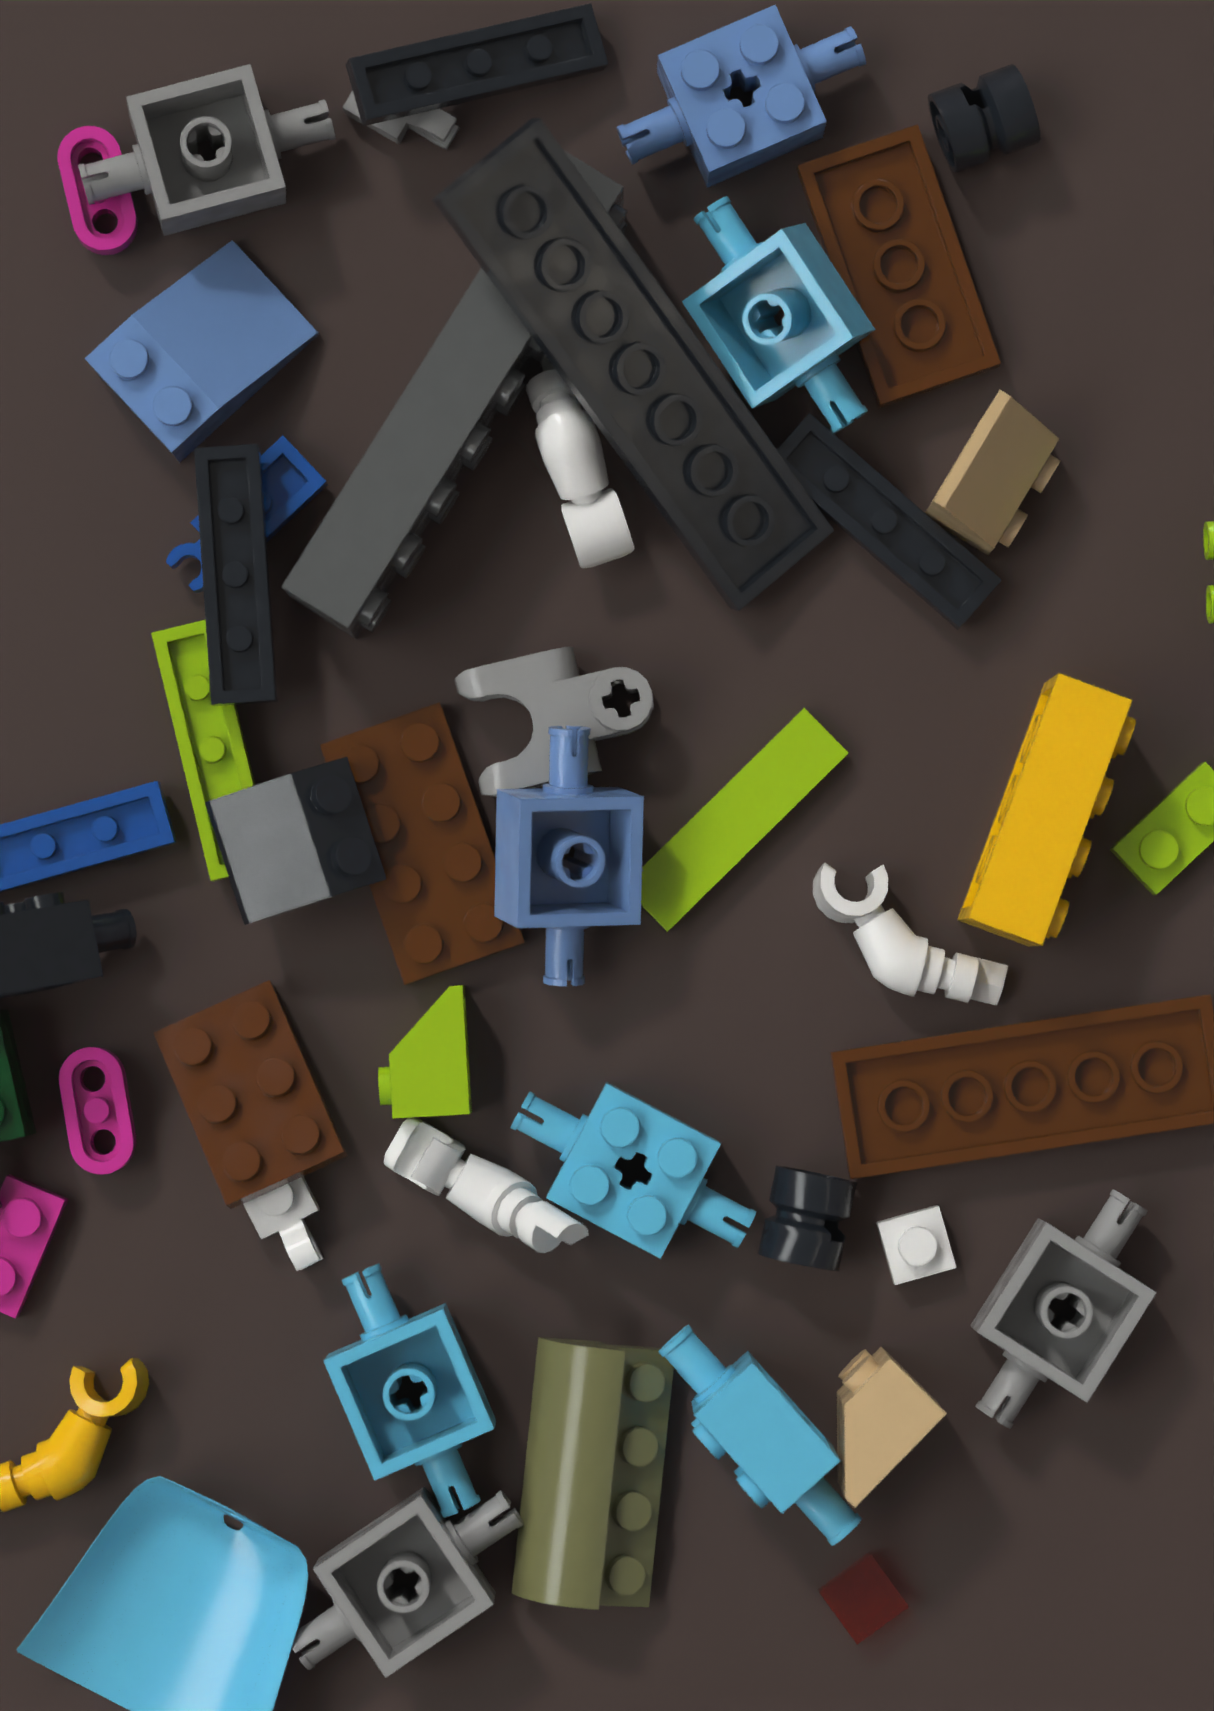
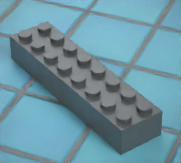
[282,150,628,639]

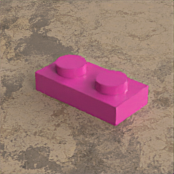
[0,1174,68,1318]

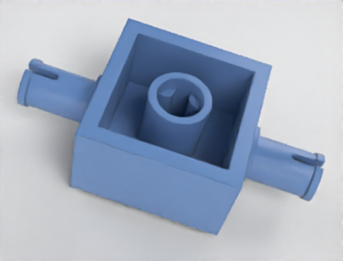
[616,4,866,187]
[494,726,644,986]

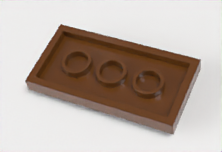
[796,124,1001,408]
[320,702,525,985]

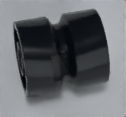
[928,64,1041,173]
[758,1165,857,1271]

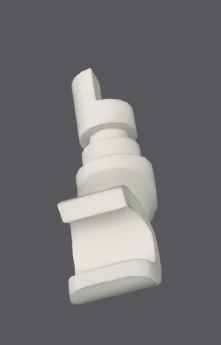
[526,355,635,568]
[813,863,1008,1006]
[384,1117,589,1253]

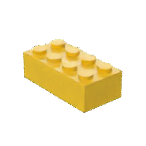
[957,673,1136,947]

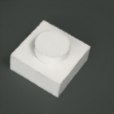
[876,1205,957,1285]

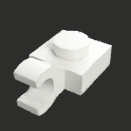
[243,1176,324,1271]

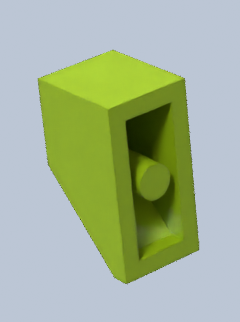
[378,985,472,1119]

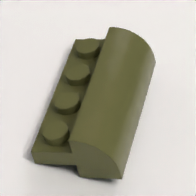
[512,1337,674,1610]

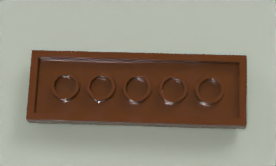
[830,994,1214,1179]

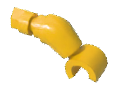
[0,1358,149,1512]

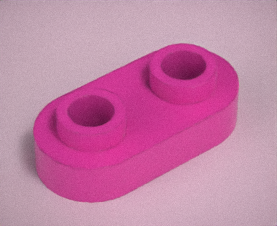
[57,126,138,255]
[59,1047,136,1175]

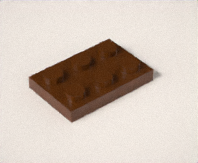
[153,980,348,1209]

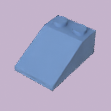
[84,240,319,462]

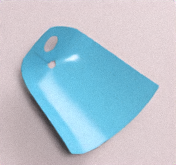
[17,1476,309,1711]

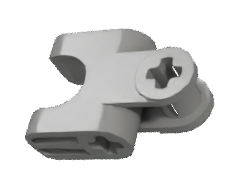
[454,646,653,797]

